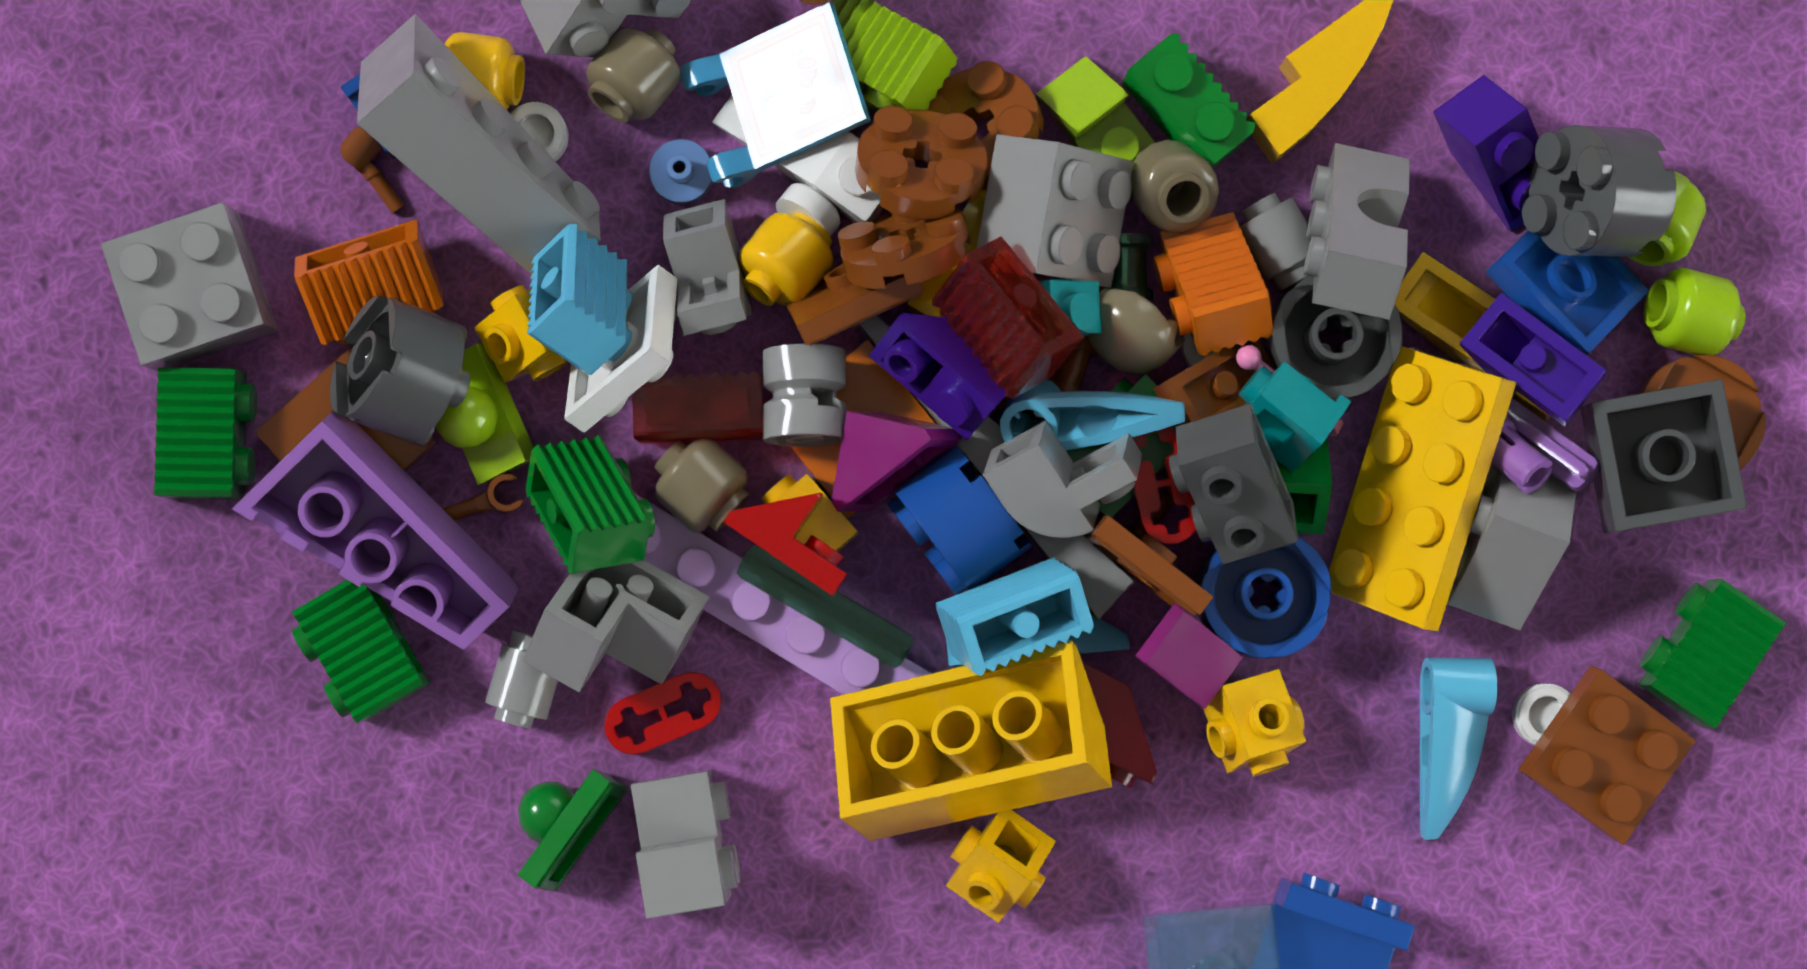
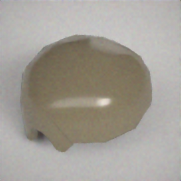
[1088,288,1185,375]

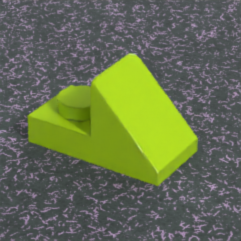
[1036,56,1155,161]

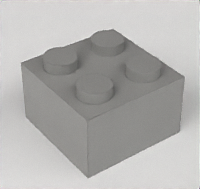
[974,134,1134,288]
[101,202,278,371]

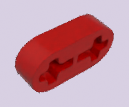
[1132,426,1196,545]
[604,672,723,755]

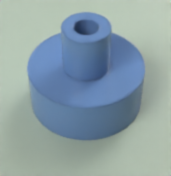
[649,139,713,205]

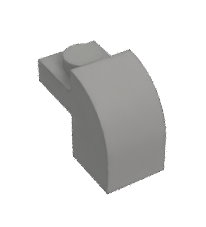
[663,199,753,336]
[983,421,1142,538]

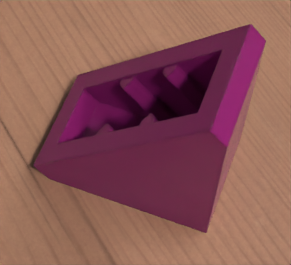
[831,411,963,512]
[1135,603,1243,709]

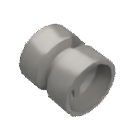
[763,344,847,447]

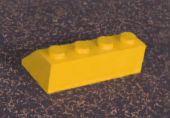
[830,640,1112,841]

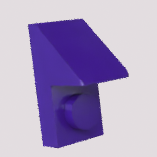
[1460,293,1607,427]

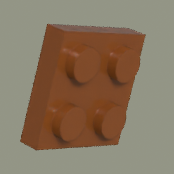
[1518,665,1696,845]

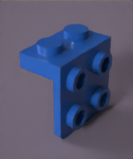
[1251,872,1415,969]

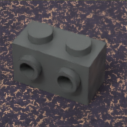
[1169,403,1298,564]

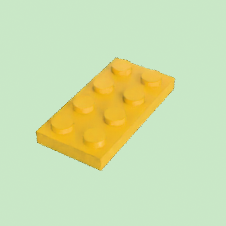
[1328,346,1517,631]

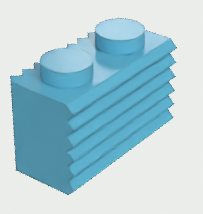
[527,224,633,375]
[936,557,1094,676]

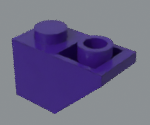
[1433,75,1539,232]
[868,313,1033,441]

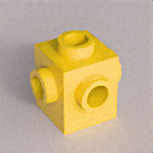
[474,285,567,383]
[1204,669,1306,777]
[946,810,1056,923]

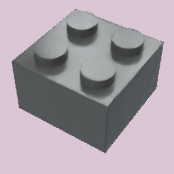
[1580,379,1747,533]

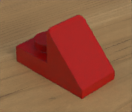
[723,493,848,597]

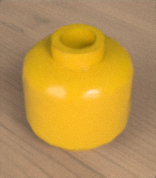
[444,32,525,110]
[739,212,833,306]

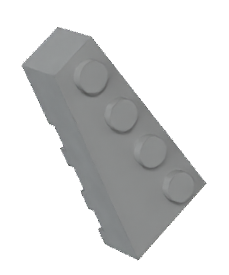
[357,13,601,275]

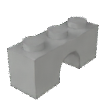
[1304,143,1410,320]

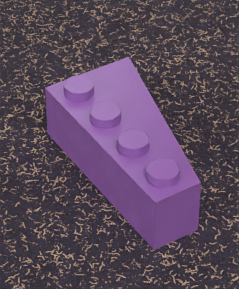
[232,411,520,650]

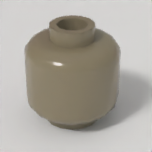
[586,28,681,123]
[1130,140,1219,232]
[654,438,750,533]

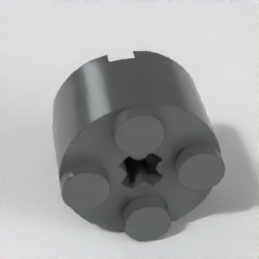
[1522,125,1676,257]
[1263,276,1402,401]
[330,295,470,446]

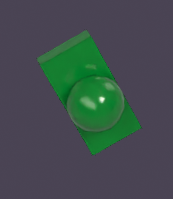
[517,769,627,891]

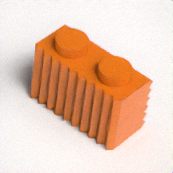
[1152,212,1273,356]
[294,219,444,345]

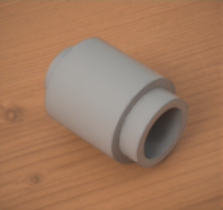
[1239,193,1311,292]
[485,630,558,729]

